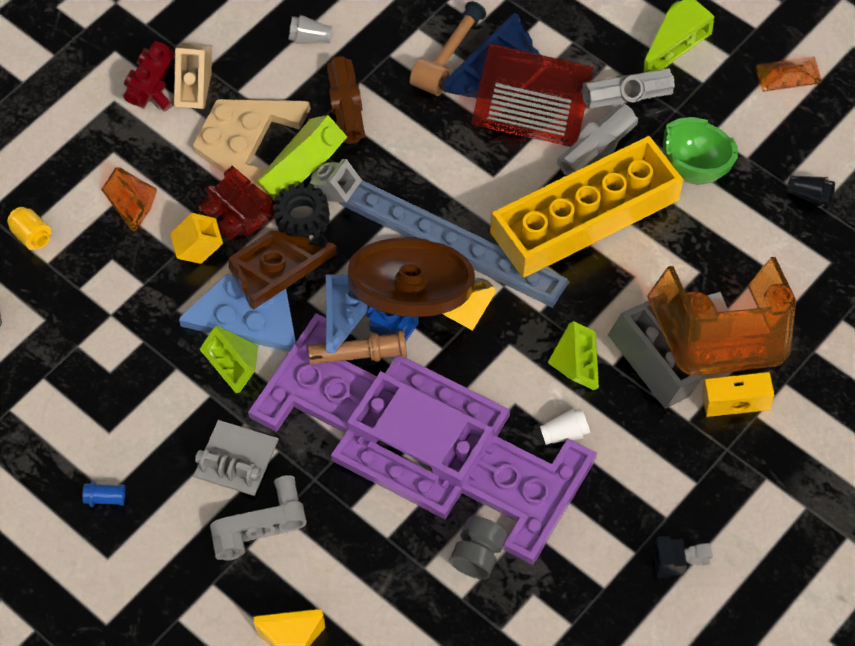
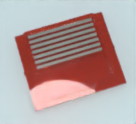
[471,43,594,147]

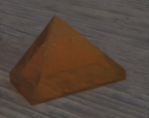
[756,56,822,92]
[101,167,157,231]

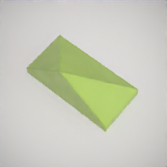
[548,321,599,390]
[200,326,258,393]

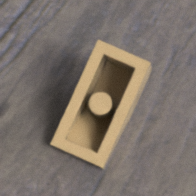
[174,43,212,109]

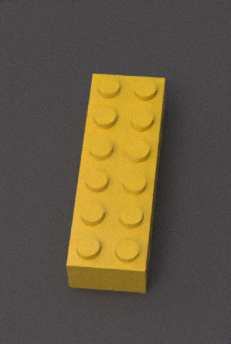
[490,136,684,278]

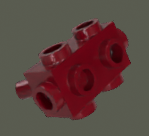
[123,41,175,112]

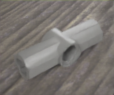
[581,68,675,109]
[557,104,638,176]

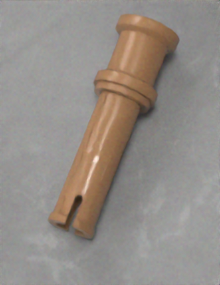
[308,329,407,365]

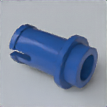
[83,481,125,507]

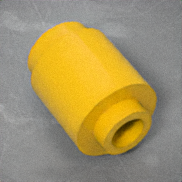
[7,207,52,250]

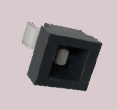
[653,536,713,578]

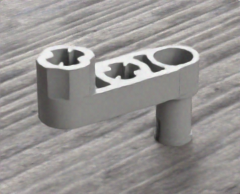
[210,475,306,561]

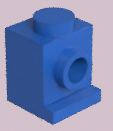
[367,307,419,341]

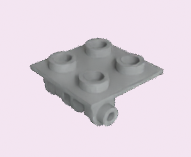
[194,420,279,496]

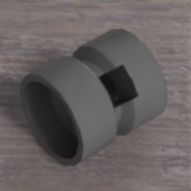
[449,516,507,579]

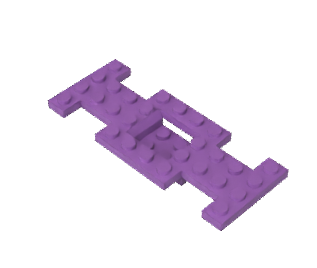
[248,313,597,565]

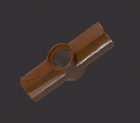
[327,56,365,144]

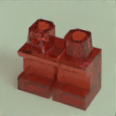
[198,165,274,240]

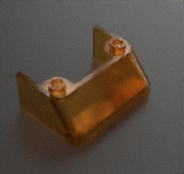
[647,257,796,376]

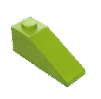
[644,0,714,72]
[256,115,347,202]

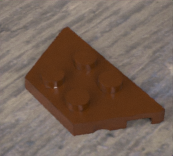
[228,230,337,310]

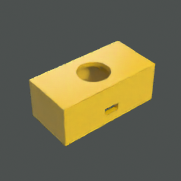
[702,372,774,417]

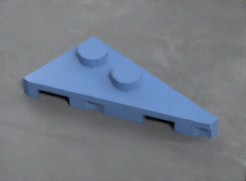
[326,275,370,353]

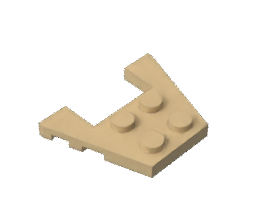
[193,99,310,201]

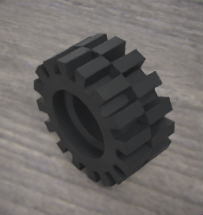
[273,182,330,241]

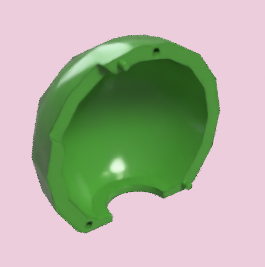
[663,117,738,185]

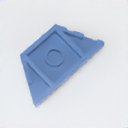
[179,274,296,352]

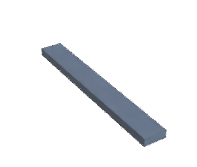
[339,180,568,308]

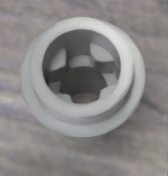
[289,15,332,44]

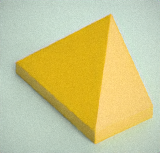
[443,280,495,331]
[253,609,325,646]

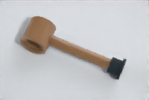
[410,1,486,96]

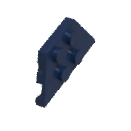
[442,13,543,103]

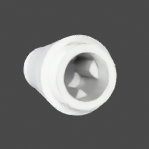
[540,408,591,445]

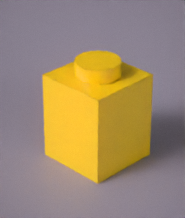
[170,213,223,264]

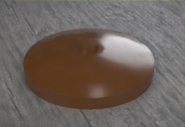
[348,238,475,317]

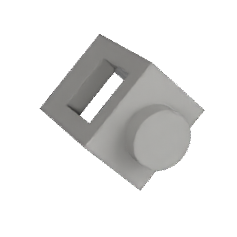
[310,159,362,203]

